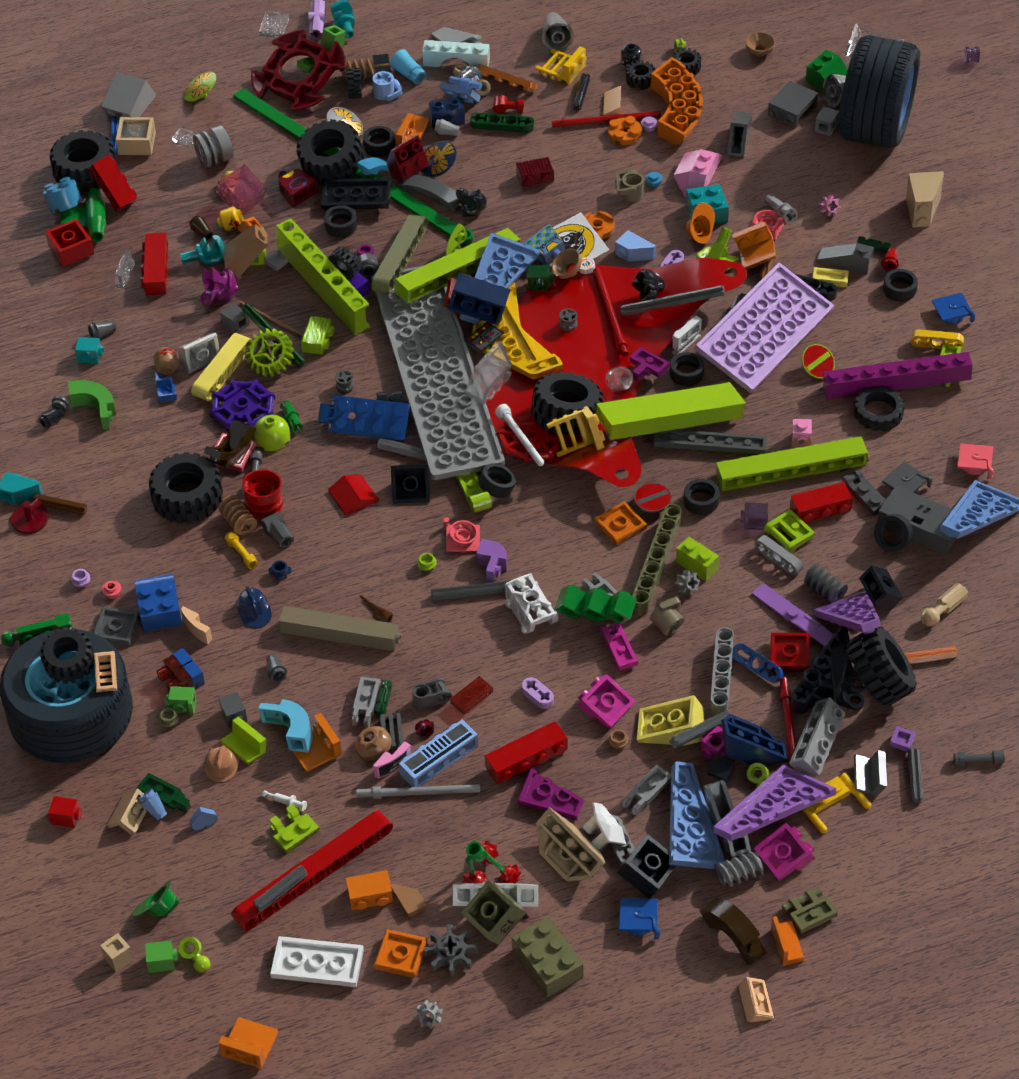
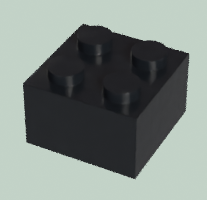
[616,834,676,899]

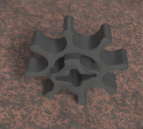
[423,924,478,977]

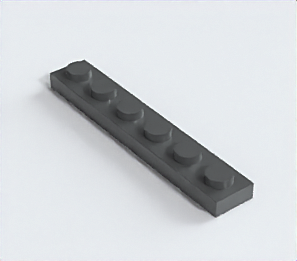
[654,429,767,455]

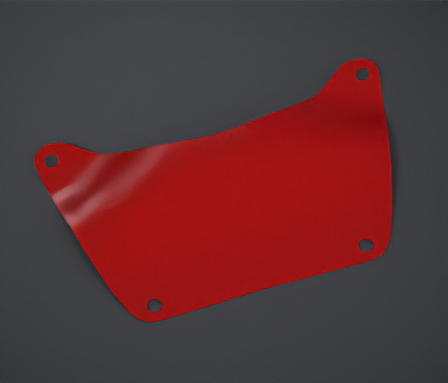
[476,257,747,487]

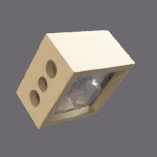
[116,117,156,155]

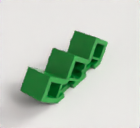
[554,585,637,624]

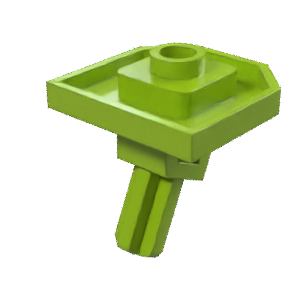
[696,227,739,270]

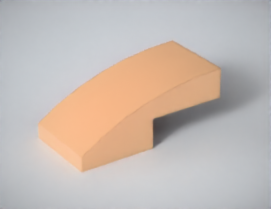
[181,606,212,645]

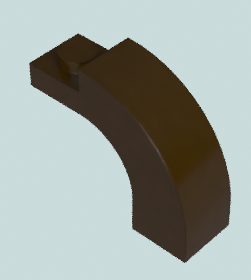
[204,420,256,468]
[699,898,767,965]

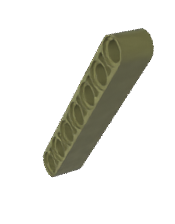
[372,215,428,294]
[632,504,681,616]

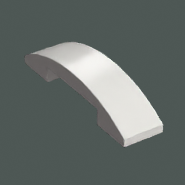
[453,883,538,907]

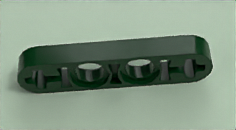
[470,113,535,133]

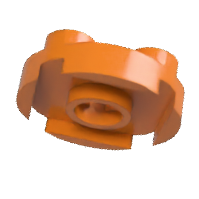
[608,116,642,145]
[584,211,615,241]

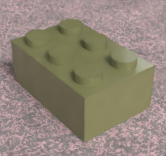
[512,917,583,998]

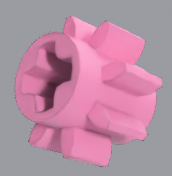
[818,195,841,217]

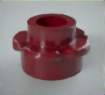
[415,719,434,738]

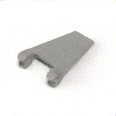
[431,27,482,44]

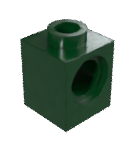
[527,265,554,291]

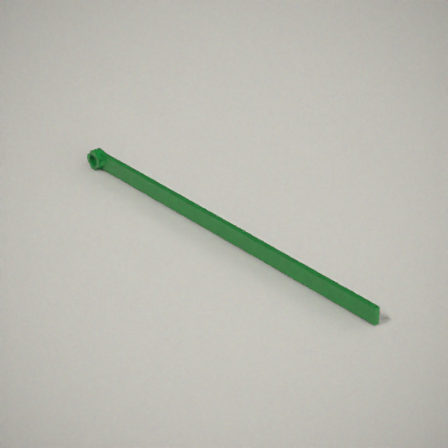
[233,88,474,246]

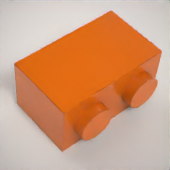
[346,870,393,911]

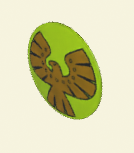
[183,72,216,102]

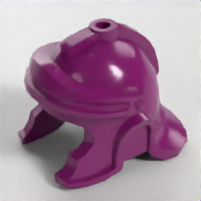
[201,267,238,306]

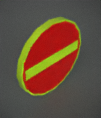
[801,344,835,379]

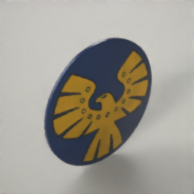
[422,141,457,177]

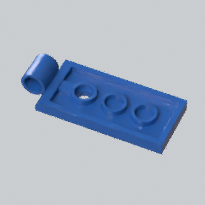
[318,395,410,441]

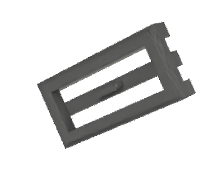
[380,713,403,751]

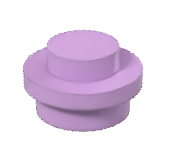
[641,117,658,132]
[71,569,90,587]

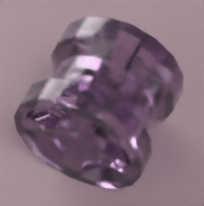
[964,46,980,63]

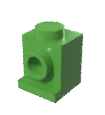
[165,687,197,715]

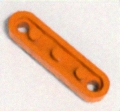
[477,64,538,92]

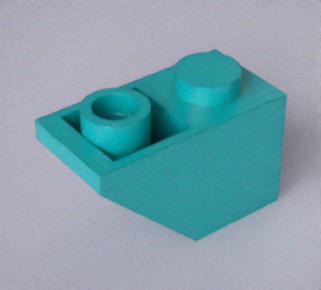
[0,472,43,505]

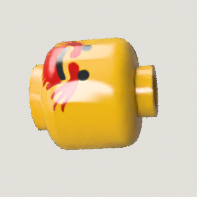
[217,207,244,232]

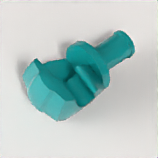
[331,0,355,39]
[180,235,224,265]

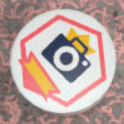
[579,257,595,274]

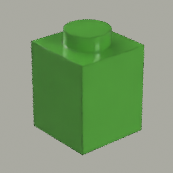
[145,940,178,973]

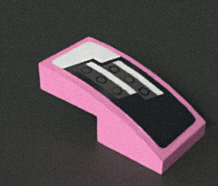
[373,741,412,779]

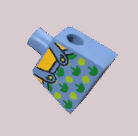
[524,224,565,265]

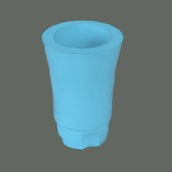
[390,49,426,84]

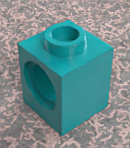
[75,337,104,364]

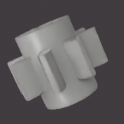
[675,570,700,595]
[415,1000,443,1029]

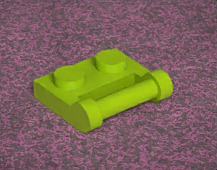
[764,510,815,554]

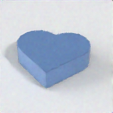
[190,807,218,830]

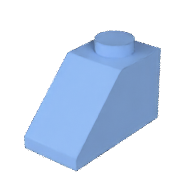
[615,230,656,262]

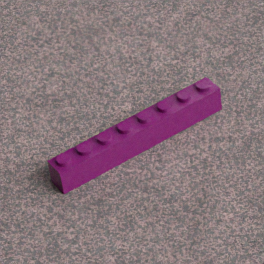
[823,352,973,400]

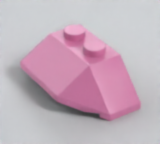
[674,149,722,198]

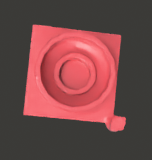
[749,210,786,241]
[957,443,994,479]
[443,517,480,553]

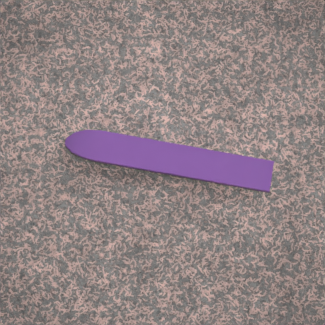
[751,583,835,647]

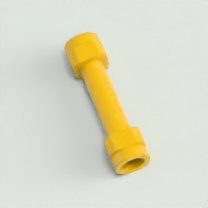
[225,532,258,569]

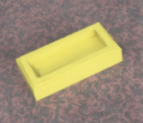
[812,267,849,288]

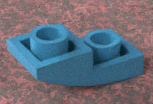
[356,157,390,176]

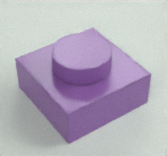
[890,726,916,752]

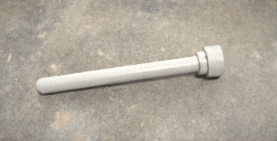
[495,404,544,466]

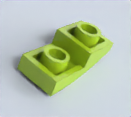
[446,223,467,255]

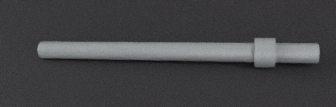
[356,784,480,799]

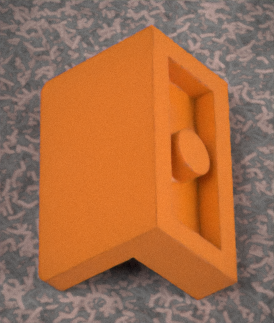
[771,916,804,966]

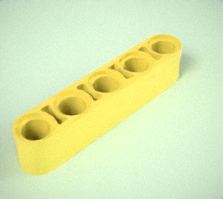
[191,333,252,401]

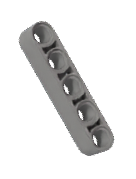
[710,627,734,716]

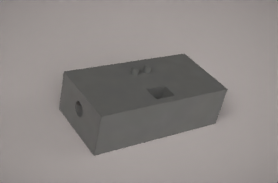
[877,486,957,555]

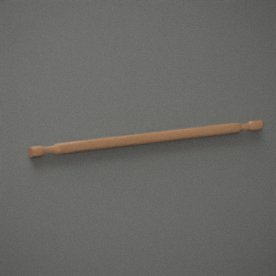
[239,301,304,337]

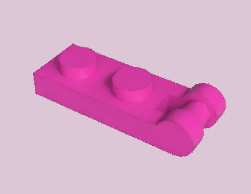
[600,623,638,671]

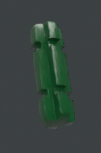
[857,236,891,253]
[375,680,392,715]

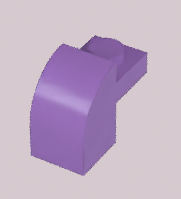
[476,539,507,583]

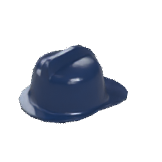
[236,586,272,629]

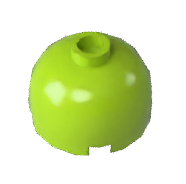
[254,415,291,451]

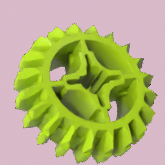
[245,328,294,377]

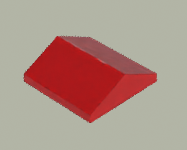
[328,474,379,516]

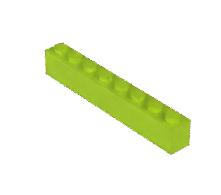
[395,228,521,304]
[716,436,868,491]

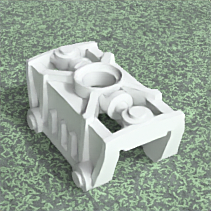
[505,573,558,634]

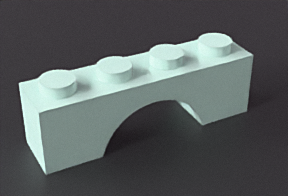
[422,40,490,69]

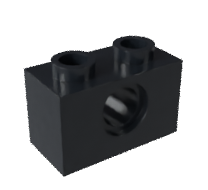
[859,565,903,611]

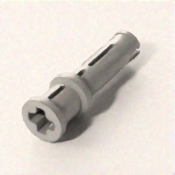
[765,194,798,223]

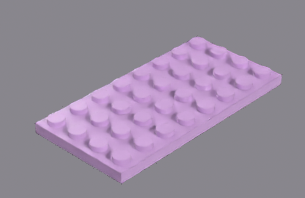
[694,263,835,393]

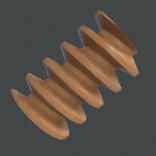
[342,58,375,81]
[219,494,257,535]

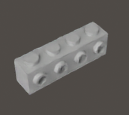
[789,698,845,777]

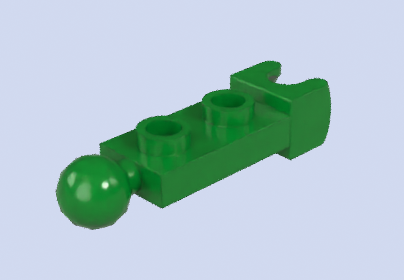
[1,613,72,646]

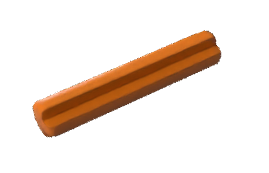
[904,646,958,664]

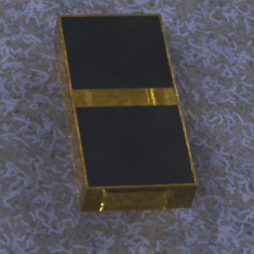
[372,54,392,74]

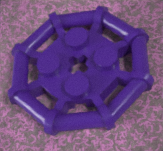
[209,380,276,431]

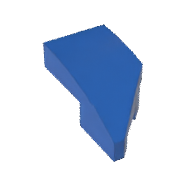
[155,372,177,403]

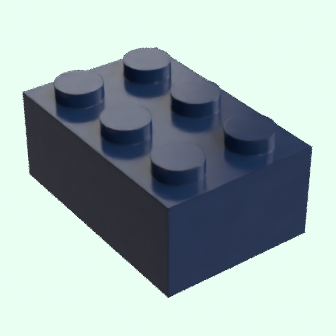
[448,273,510,326]

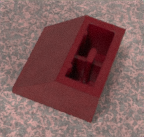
[387,134,429,181]

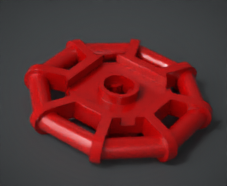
[496,415,565,464]

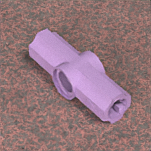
[308,0,326,41]

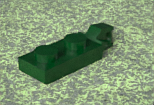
[136,773,191,813]

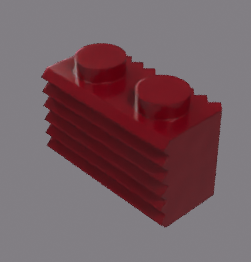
[516,157,554,187]

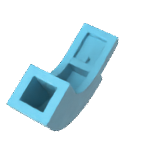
[258,699,313,752]

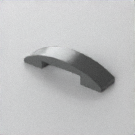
[397,175,461,211]

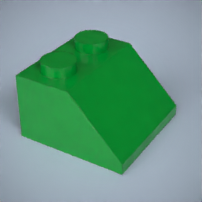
[805,49,848,92]

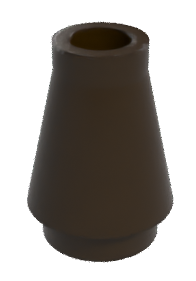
[189,215,213,240]

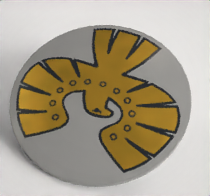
[326,107,363,136]

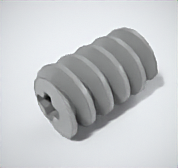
[715,851,764,888]

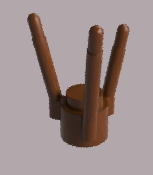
[360,594,393,623]

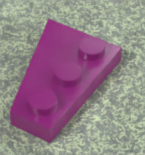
[518,768,584,821]

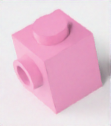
[792,419,812,448]

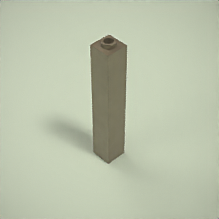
[279,606,402,651]

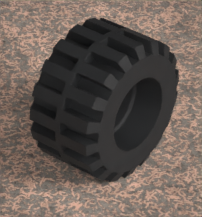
[40,627,94,684]

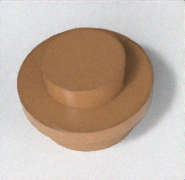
[608,729,629,749]

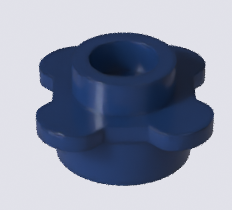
[268,560,292,580]

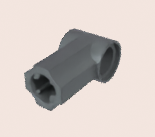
[261,512,294,548]

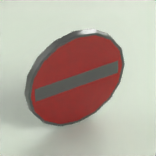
[634,482,672,513]

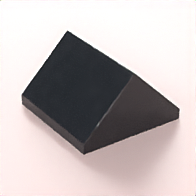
[391,464,430,504]

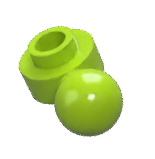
[747,763,769,788]
[178,937,211,973]

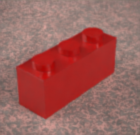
[89,155,137,212]
[790,482,853,523]

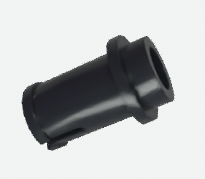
[39,407,64,427]

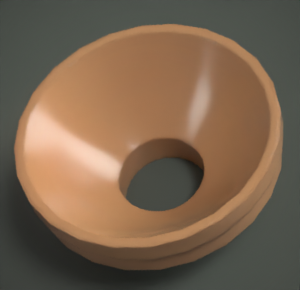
[746,32,775,57]
[552,249,582,279]
[355,726,391,761]

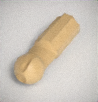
[921,583,968,626]

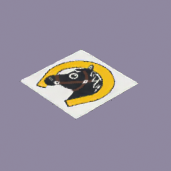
[549,212,609,267]

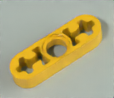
[911,330,964,349]

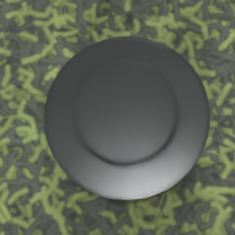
[52,396,70,412]

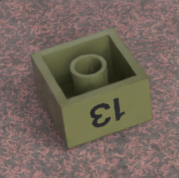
[461,880,526,945]

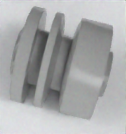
[193,125,234,168]

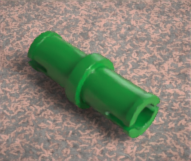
[280,400,303,433]

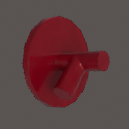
[11,499,49,534]

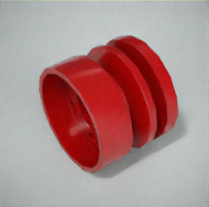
[242,469,283,520]

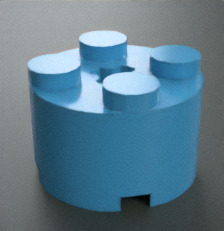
[43,177,83,213]

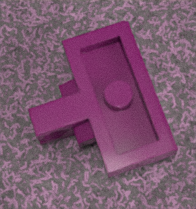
[630,347,670,382]

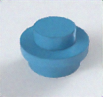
[645,172,662,187]

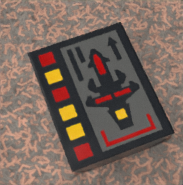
[464,322,504,353]

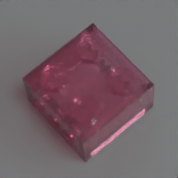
[216,164,267,213]

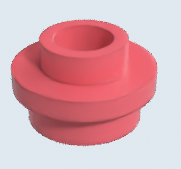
[102,581,122,599]

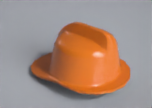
[686,203,715,244]

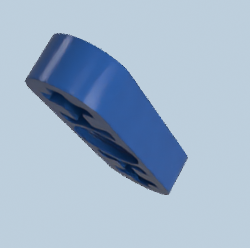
[732,643,783,683]

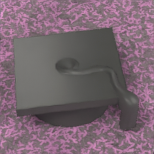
[882,461,933,494]

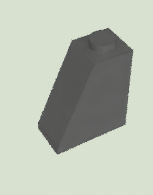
[727,111,753,157]

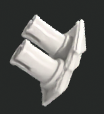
[583,802,626,851]

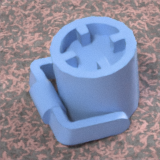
[373,71,403,102]

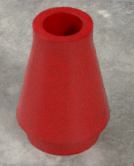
[881,248,899,272]

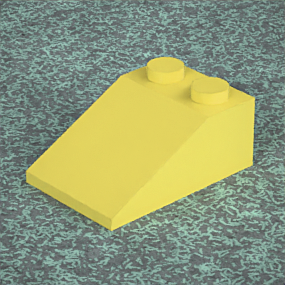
[637,695,705,746]

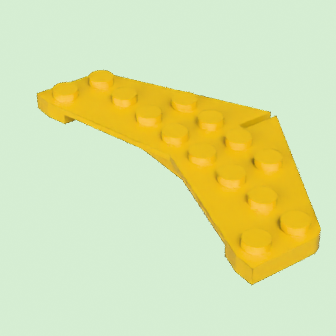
[472,282,564,379]

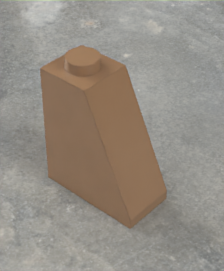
[224,224,268,278]

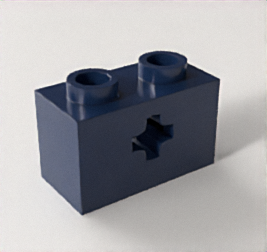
[429,98,465,129]

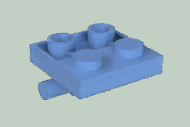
[440,76,482,104]

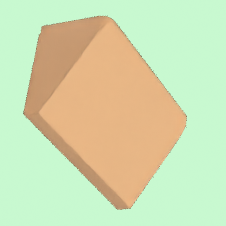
[603,86,621,116]
[738,977,774,1023]

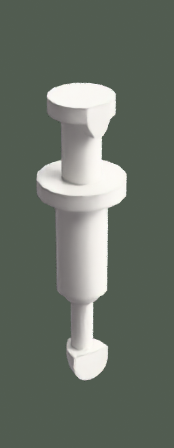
[261,790,307,811]

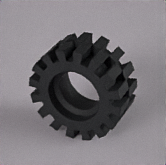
[672,48,701,75]
[626,60,655,90]
[347,68,362,99]
[328,246,361,280]

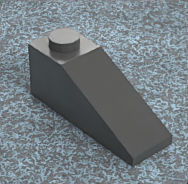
[817,243,874,274]

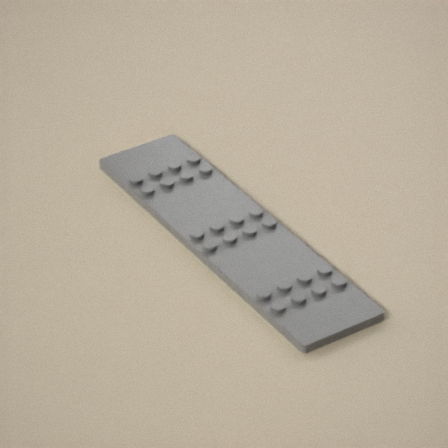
[371,266,505,480]

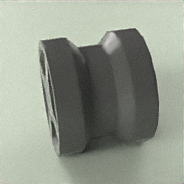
[559,308,577,331]
[335,370,354,393]

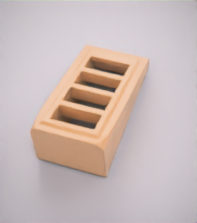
[94,651,117,692]

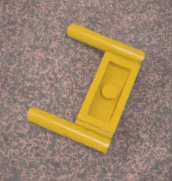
[802,773,871,833]

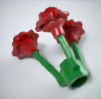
[462,840,521,884]

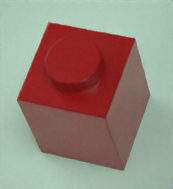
[48,796,82,828]

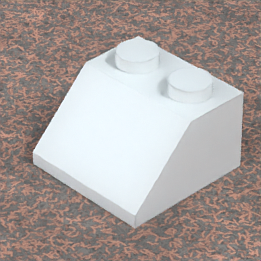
[177,333,219,374]

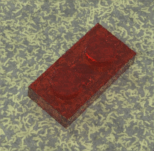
[450,676,493,715]

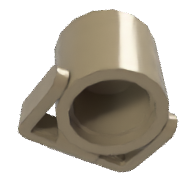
[615,170,644,202]
[650,597,684,636]

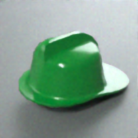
[132,881,180,917]

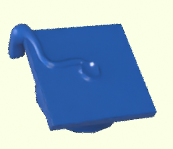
[932,292,976,324]
[619,898,660,940]

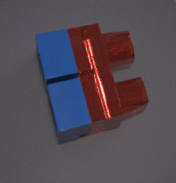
[156,648,205,692]

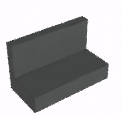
[854,750,887,796]

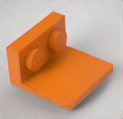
[733,221,776,270]
[292,713,342,772]
[218,1017,278,1069]

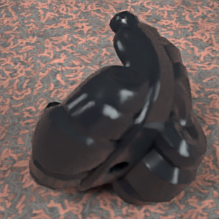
[455,188,487,217]
[632,270,665,301]

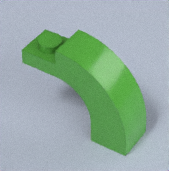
[297,25,346,73]
[68,380,116,430]

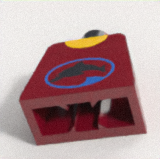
[278,169,318,207]

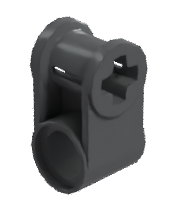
[412,677,452,710]

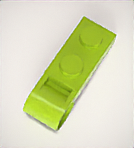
[456,472,492,513]

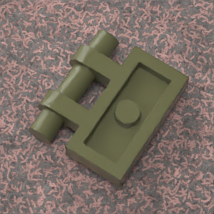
[782,887,838,934]

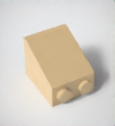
[906,171,944,227]

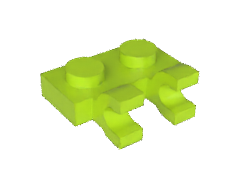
[269,804,320,854]

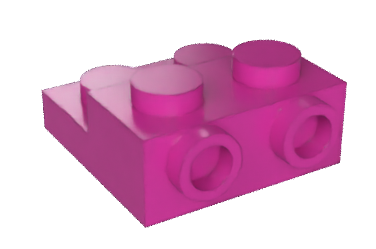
[577,674,635,730]
[754,822,815,881]

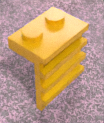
[535,46,587,85]
[547,406,605,457]

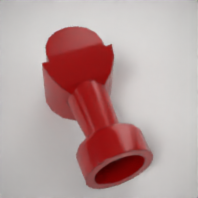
[493,95,524,114]

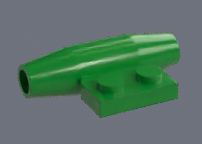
[61,188,106,242]

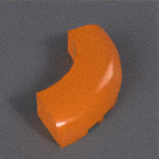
[651,57,703,145]

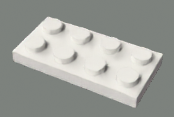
[270,936,364,987]

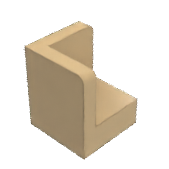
[100,933,133,972]

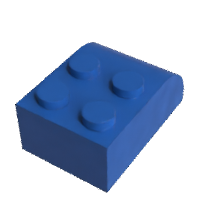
[135,573,182,632]

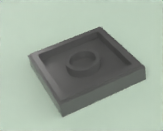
[93,607,140,647]

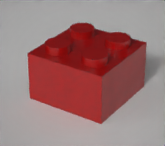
[45,219,94,267]

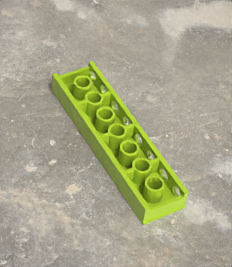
[276,218,370,336]
[596,382,746,440]

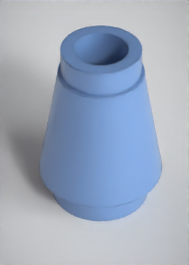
[138,789,167,821]

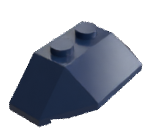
[721,714,789,766]

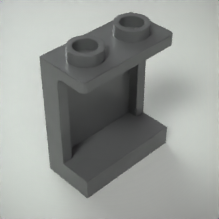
[768,81,818,127]

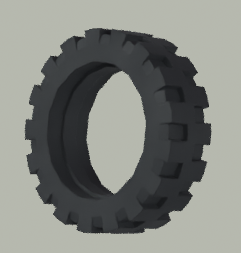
[854,386,905,431]

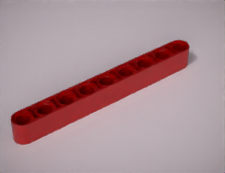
[231,810,393,931]

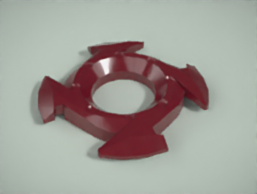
[251,29,346,111]

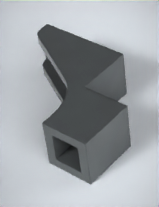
[703,780,751,857]

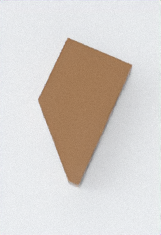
[391,884,427,918]

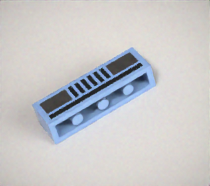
[399,719,478,787]

